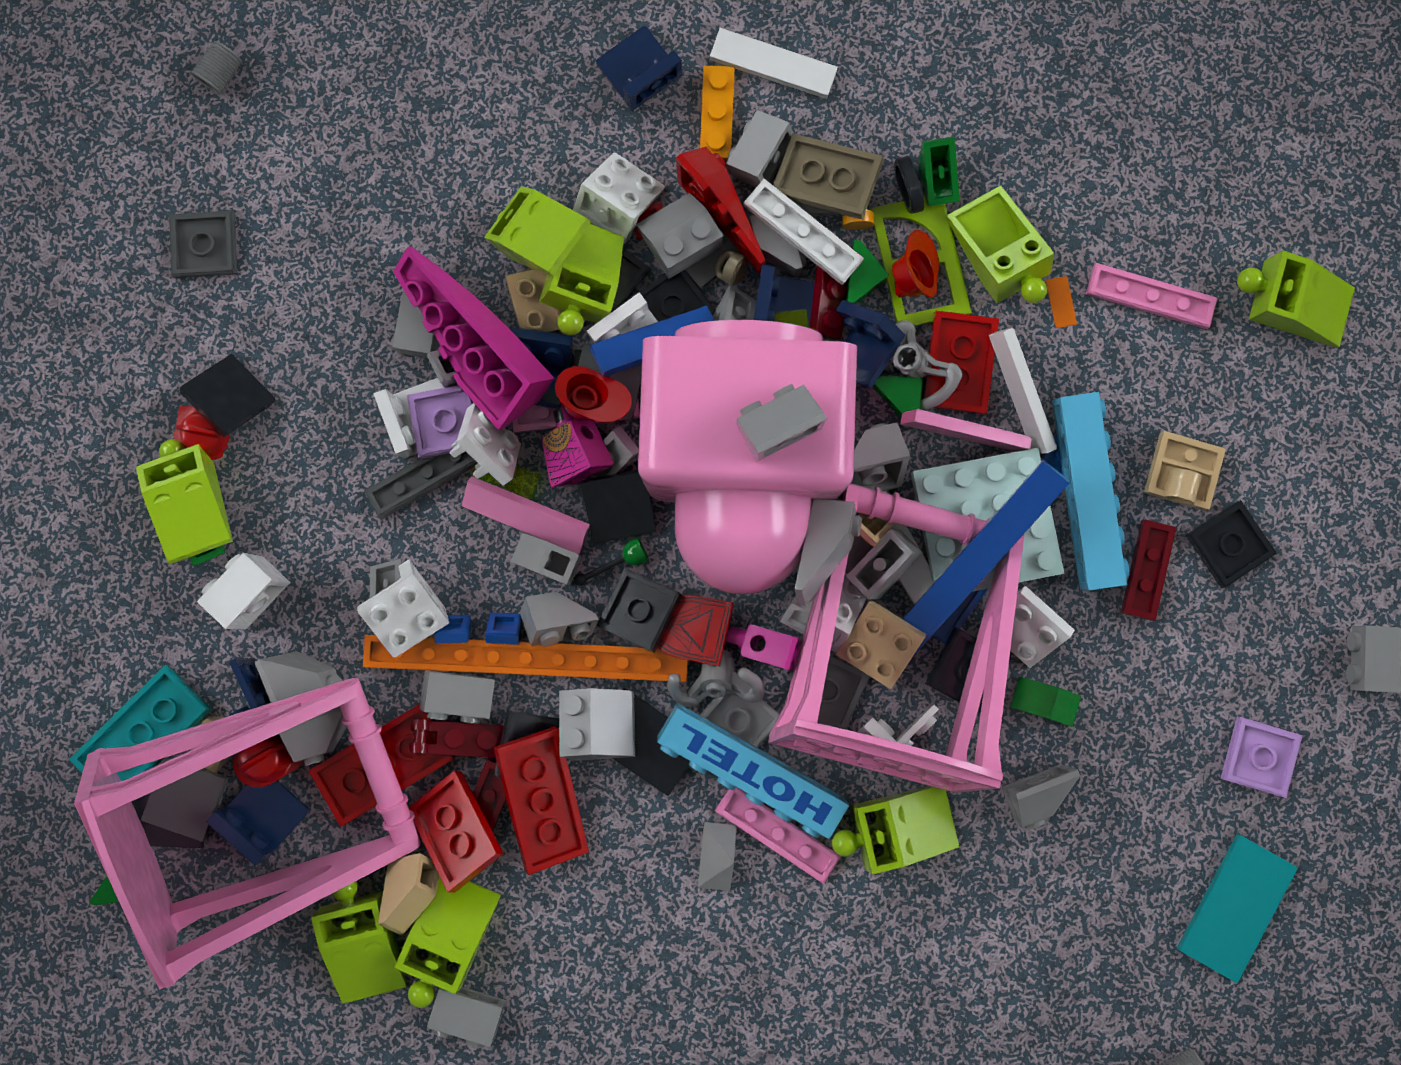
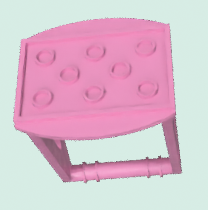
[768,483,1024,793]
[74,678,421,990]

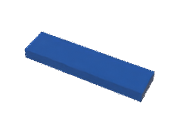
[590,306,715,377]

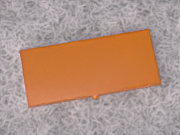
[1046,276,1077,328]

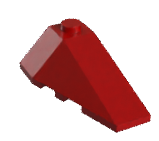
[676,147,765,274]

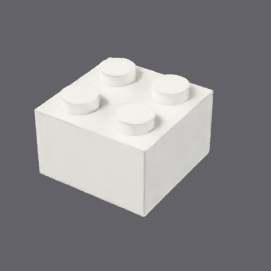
[197,553,291,629]

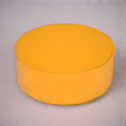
[842,209,874,230]

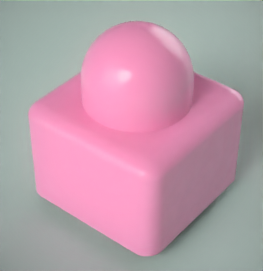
[638,320,857,594]

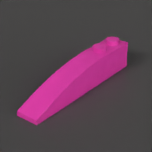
[393,247,555,430]

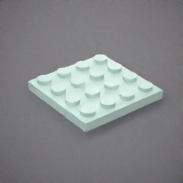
[911,448,1065,592]

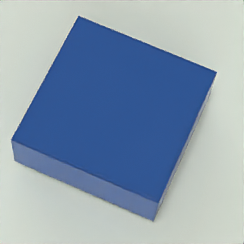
[485,612,522,645]
[434,615,472,643]

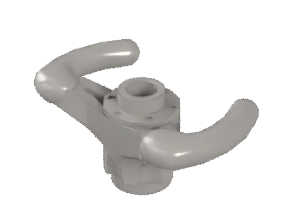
[893,320,962,410]
[667,650,765,707]

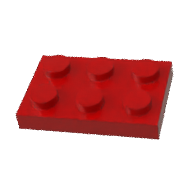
[923,310,999,415]
[409,770,503,893]

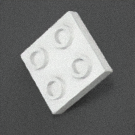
[449,403,521,486]
[1010,586,1075,668]

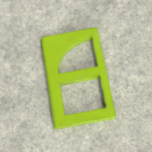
[870,196,972,326]

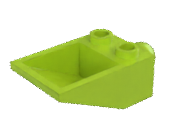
[947,185,1054,303]
[484,186,591,275]
[539,224,624,336]
[1237,250,1355,348]
[136,439,233,564]
[832,786,959,875]
[394,876,501,1008]
[311,881,407,1004]

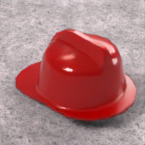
[892,230,939,298]
[555,366,632,423]
[173,406,230,460]
[233,734,304,787]

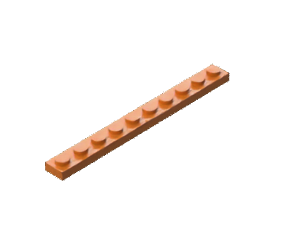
[363,635,688,682]

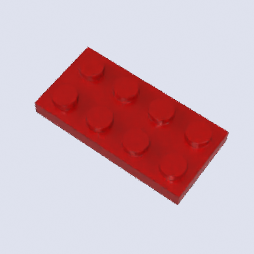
[308,704,455,827]
[493,726,589,875]

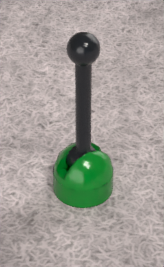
[574,538,649,586]

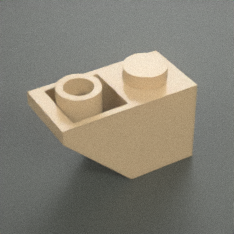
[378,853,439,934]

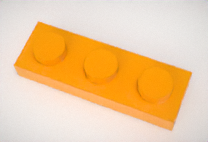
[700,65,735,161]

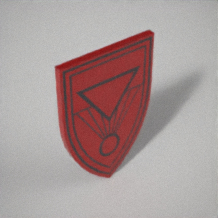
[657,595,734,667]

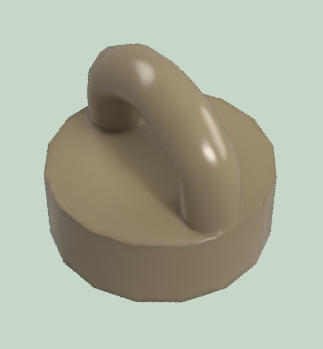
[714,250,748,286]

